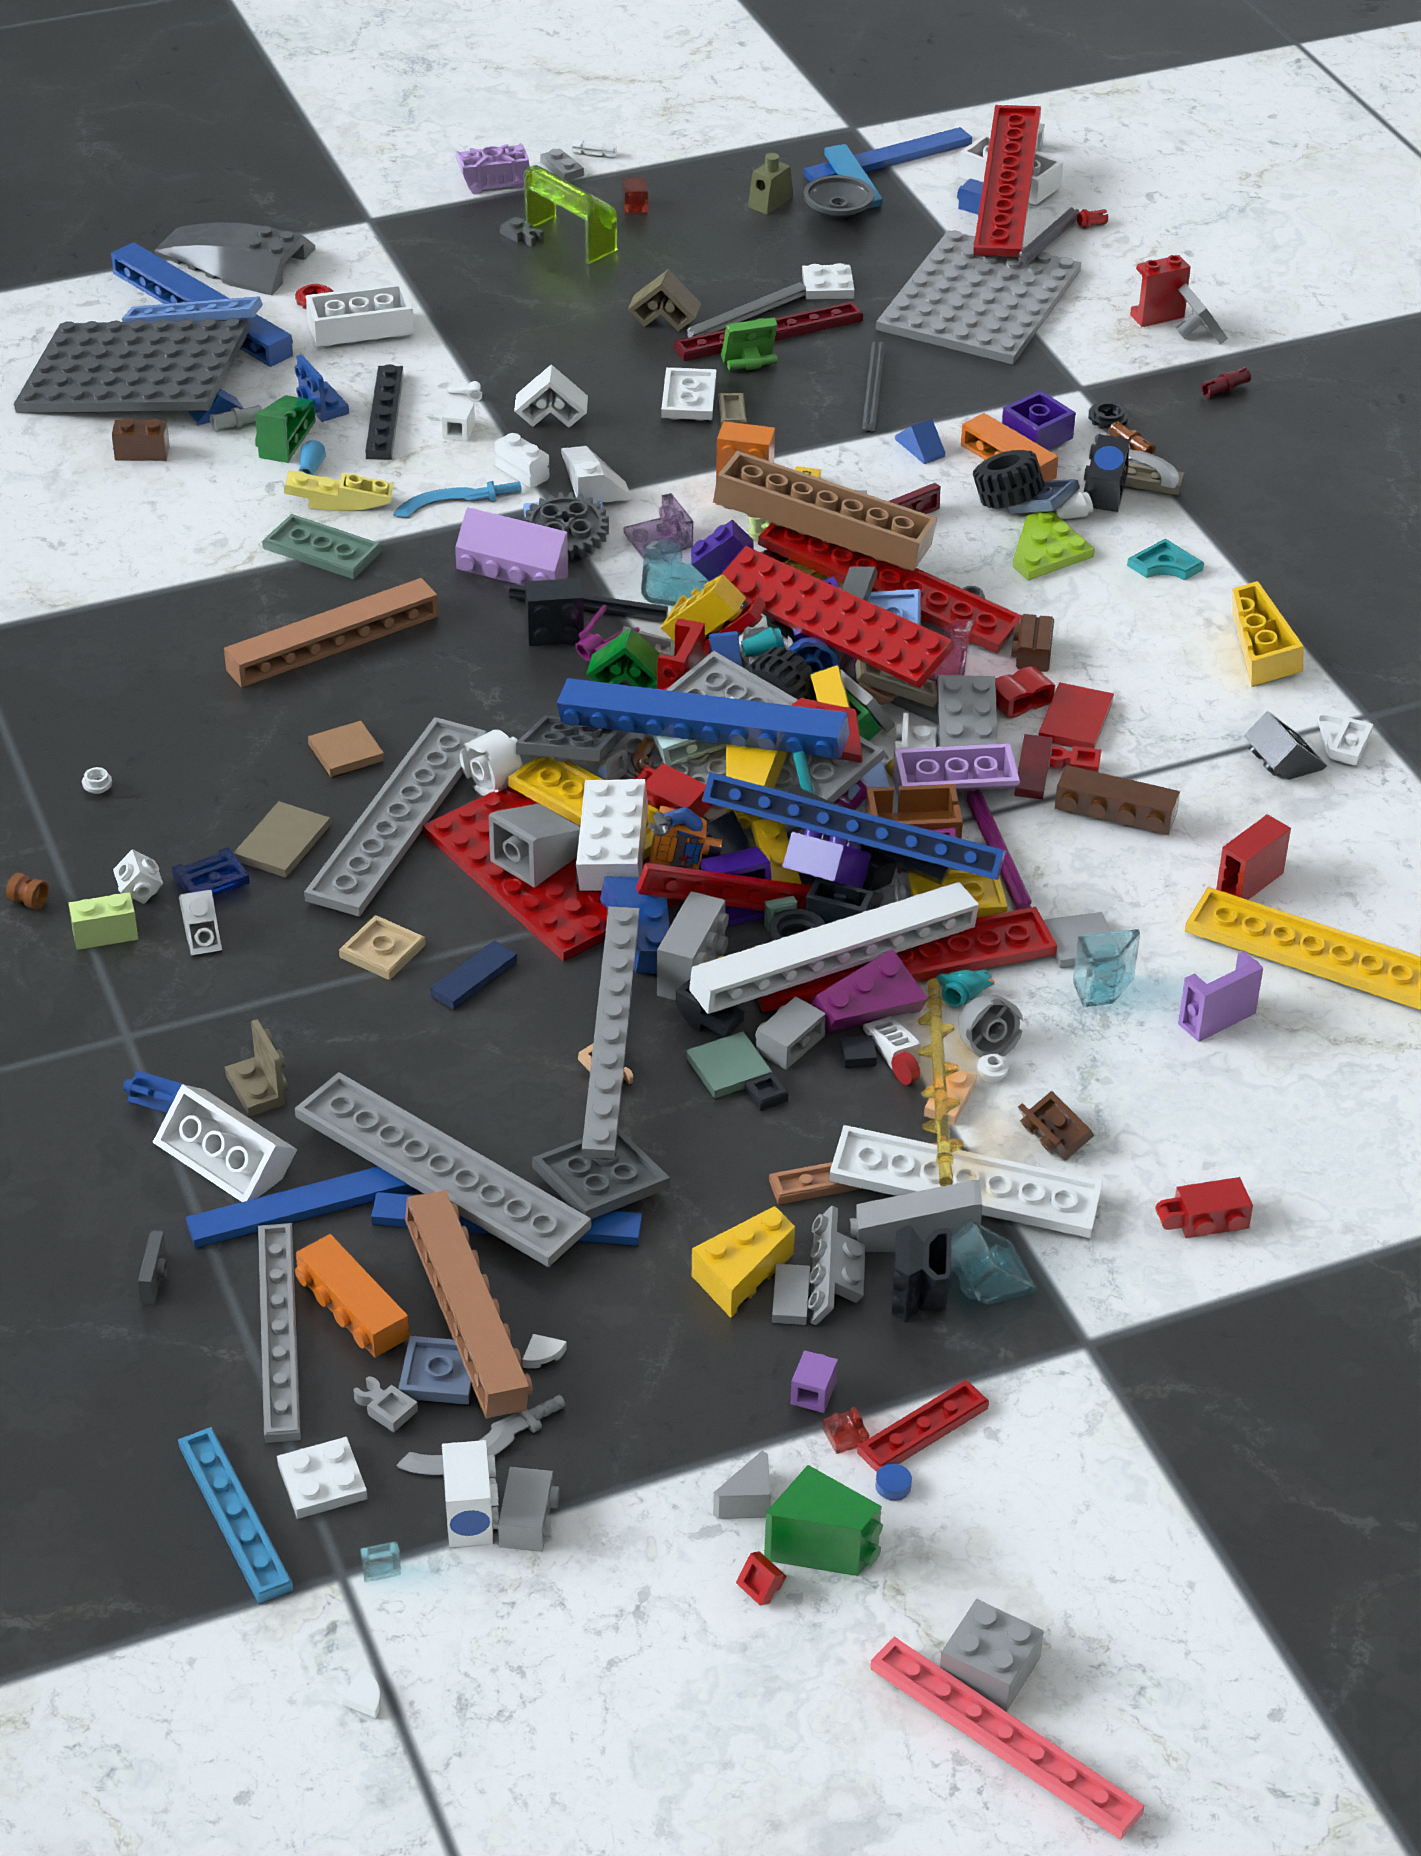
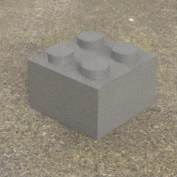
[940,1599,1044,1712]

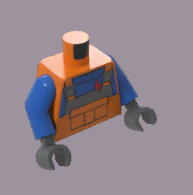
[649,806,722,870]

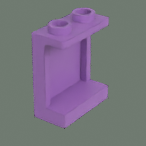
[1178,951,1263,1042]

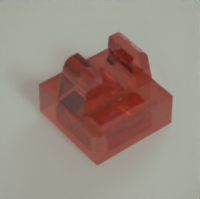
[822,1407,870,1454]

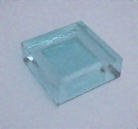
[360,1542,401,1582]

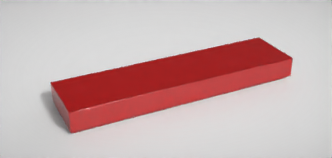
[857,1379,989,1472]

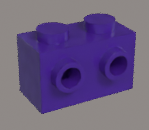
[691,519,754,581]

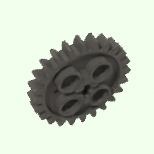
[523,492,609,560]

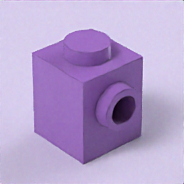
[790,1350,838,1413]

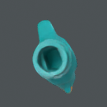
[936,970,995,1007]

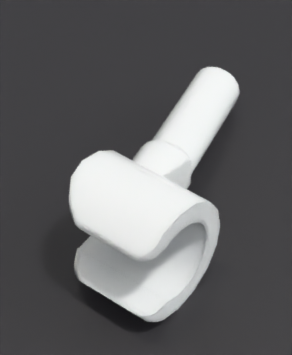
[448,381,482,401]

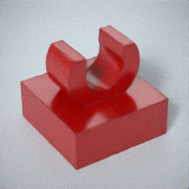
[736,1551,787,1606]

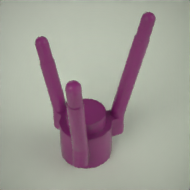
[575,605,640,661]

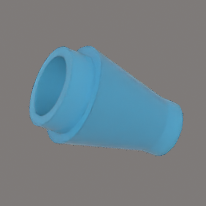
[299,440,326,475]

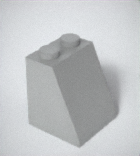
[489,804,580,888]

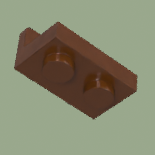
[1018,1091,1094,1161]

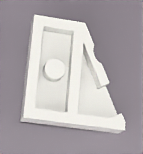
[1318,710,1373,766]

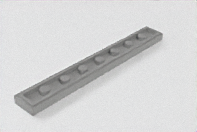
[258,1223,301,1443]

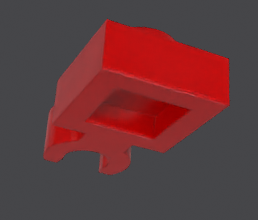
[1049,746,1102,772]

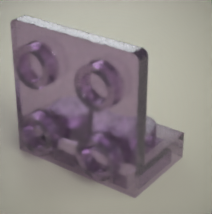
[623,493,693,560]

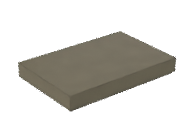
[233,801,331,878]

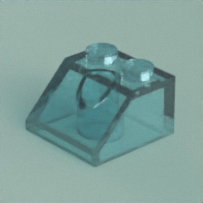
[1073,929,1140,1007]
[951,1220,1037,1305]

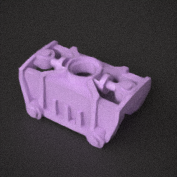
[456,143,530,194]

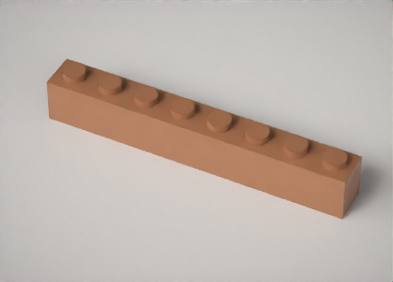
[224,578,438,688]
[405,1190,533,1418]

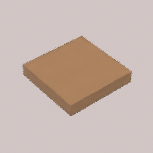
[308,721,384,777]

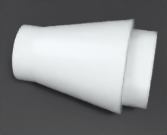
[1053,491,1093,519]

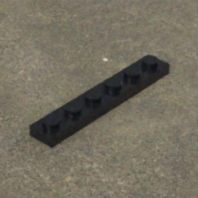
[365,364,404,460]

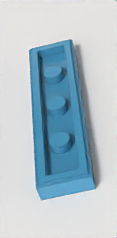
[824,144,883,209]

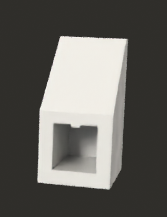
[179,890,222,956]

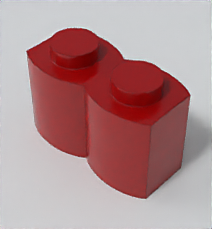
[995,666,1055,718]

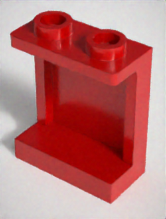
[1130,255,1191,327]
[657,618,705,690]

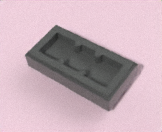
[138,1231,168,1305]

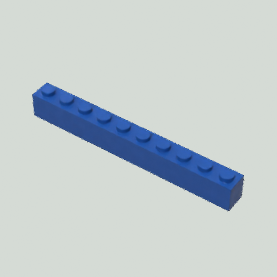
[111,242,293,367]
[557,678,850,759]
[702,772,1006,880]

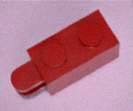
[634,763,713,818]
[1155,1177,1253,1238]

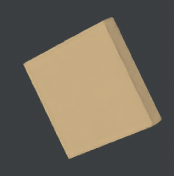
[339,915,426,980]

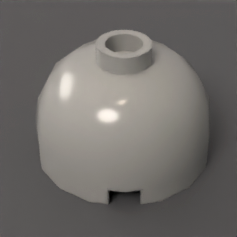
[958,995,1023,1057]

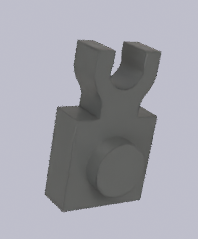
[500,217,544,247]

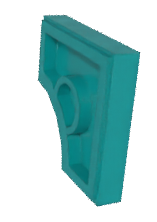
[1127,538,1204,580]

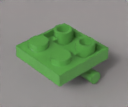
[721,317,778,371]

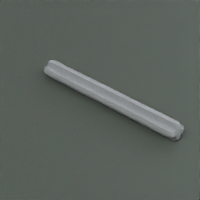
[687,282,806,338]

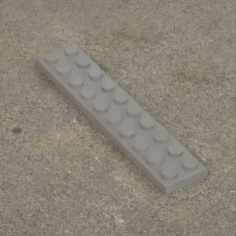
[304,717,487,917]
[295,1072,591,1267]

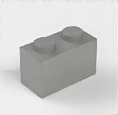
[755,997,826,1070]
[498,1467,559,1552]

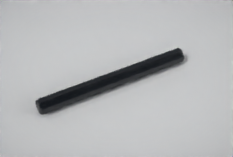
[508,584,668,621]

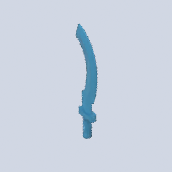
[393,481,522,517]

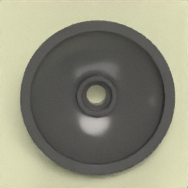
[804,175,874,218]

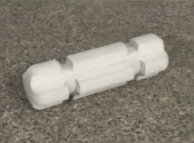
[572,139,617,158]

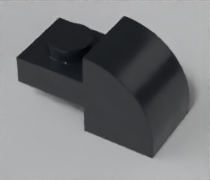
[676,979,745,1037]

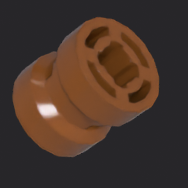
[6,872,49,910]

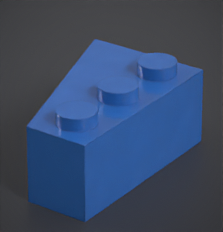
[600,876,669,974]

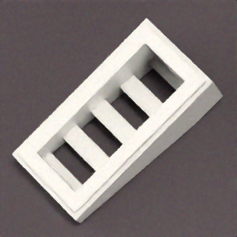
[863,1016,921,1069]

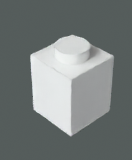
[442,400,475,442]

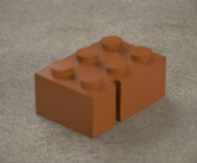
[865,784,963,839]

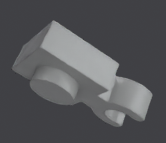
[353,1376,418,1432]

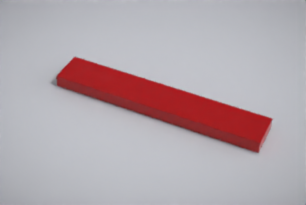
[636,863,812,911]

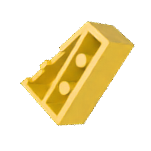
[661,574,746,642]
[692,1206,795,1318]

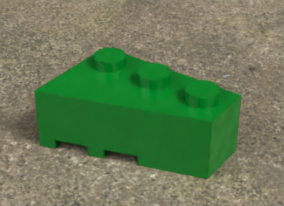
[255,395,316,463]

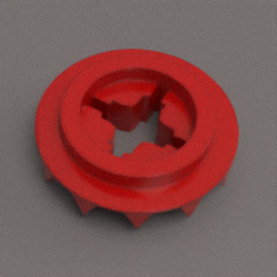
[295,284,333,309]

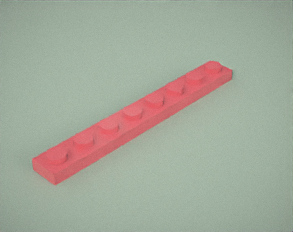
[870,1636,1145,1840]

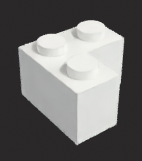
[514,365,588,427]

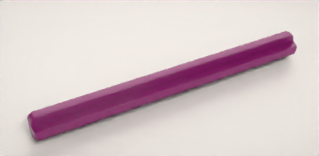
[966,790,1032,910]

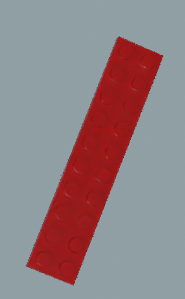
[973,105,1041,257]
[758,523,1022,653]
[721,546,955,688]
[757,906,1058,1012]

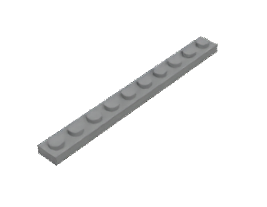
[582,906,640,1159]

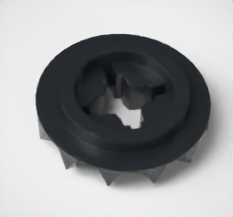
[1088,402,1129,429]

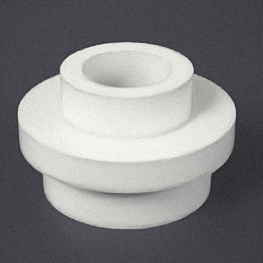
[82,767,112,794]
[977,1054,1009,1083]

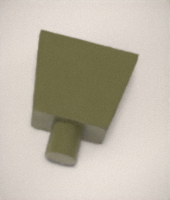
[748,153,793,214]

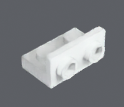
[895,713,937,749]

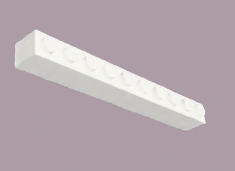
[689,882,979,1014]

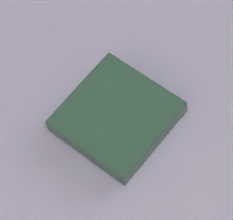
[686,1032,772,1099]

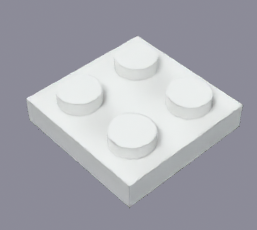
[802,263,855,300]
[277,1437,367,1519]

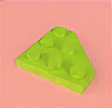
[1013,511,1095,580]

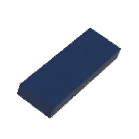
[430,940,517,1010]

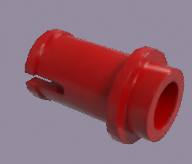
[1077,209,1108,228]

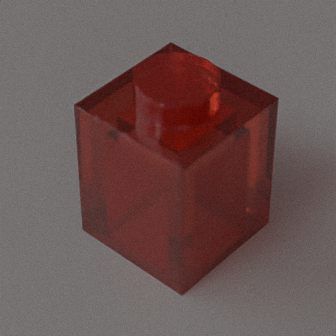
[622,177,648,213]

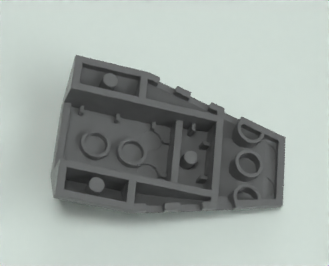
[154,222,315,295]

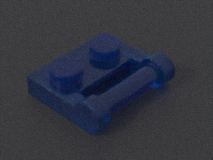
[172,847,250,897]

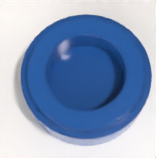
[875,1464,912,1500]

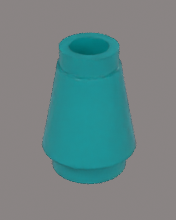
[741,627,785,657]

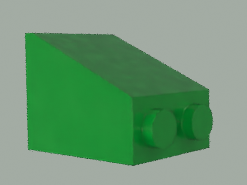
[764,1465,883,1576]

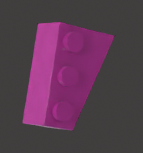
[811,949,928,1033]

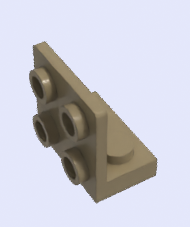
[225,1019,288,1117]

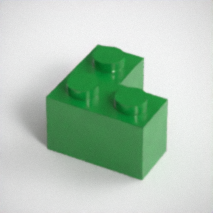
[586,627,660,689]

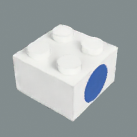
[442,1440,499,1548]

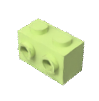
[69,892,138,950]

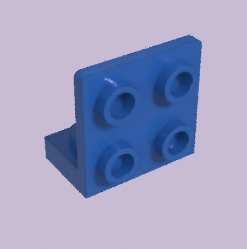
[295,354,349,422]

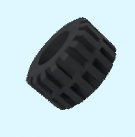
[973,450,1044,508]
[745,647,817,701]

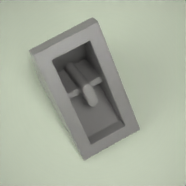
[713,1450,771,1519]

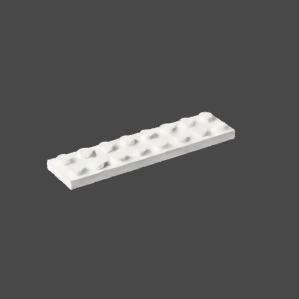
[829,1125,1103,1238]

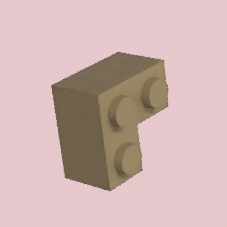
[628,269,702,331]

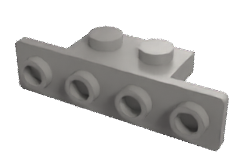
[808,1206,865,1325]

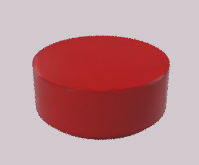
[891,1051,920,1085]

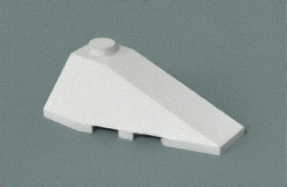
[561,446,630,503]

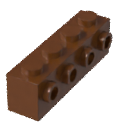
[1054,765,1180,835]

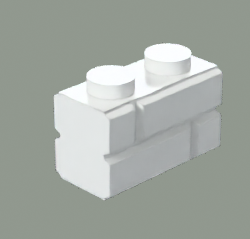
[495,433,549,488]

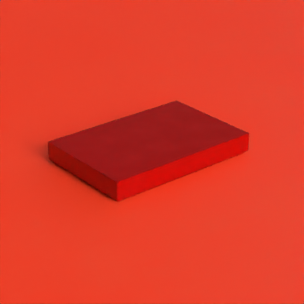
[1038,682,1114,749]

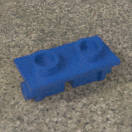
[123,1070,189,1113]

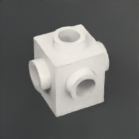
[113,849,163,904]

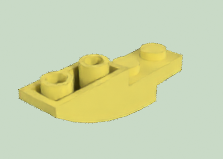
[284,470,394,511]

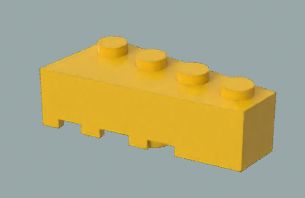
[1232,581,1304,687]

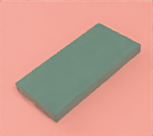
[262,514,382,579]

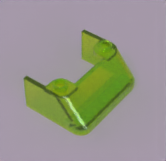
[524,165,617,264]

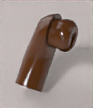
[630,738,656,774]

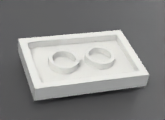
[661,367,716,421]

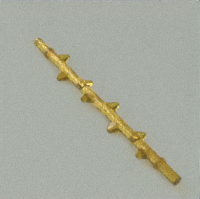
[918,978,964,1186]

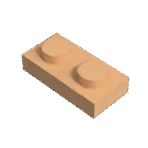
[924,1066,977,1125]

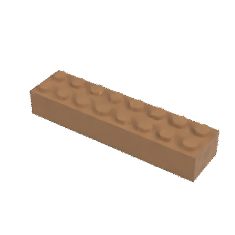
[713,450,937,571]

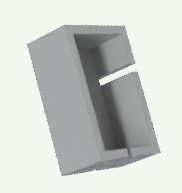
[657,891,729,1000]

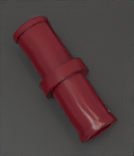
[1201,367,1251,398]

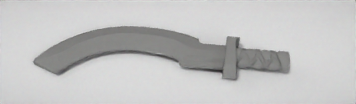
[1095,433,1179,488]
[397,1394,566,1475]

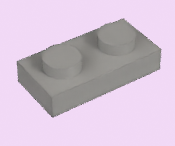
[540,148,584,182]

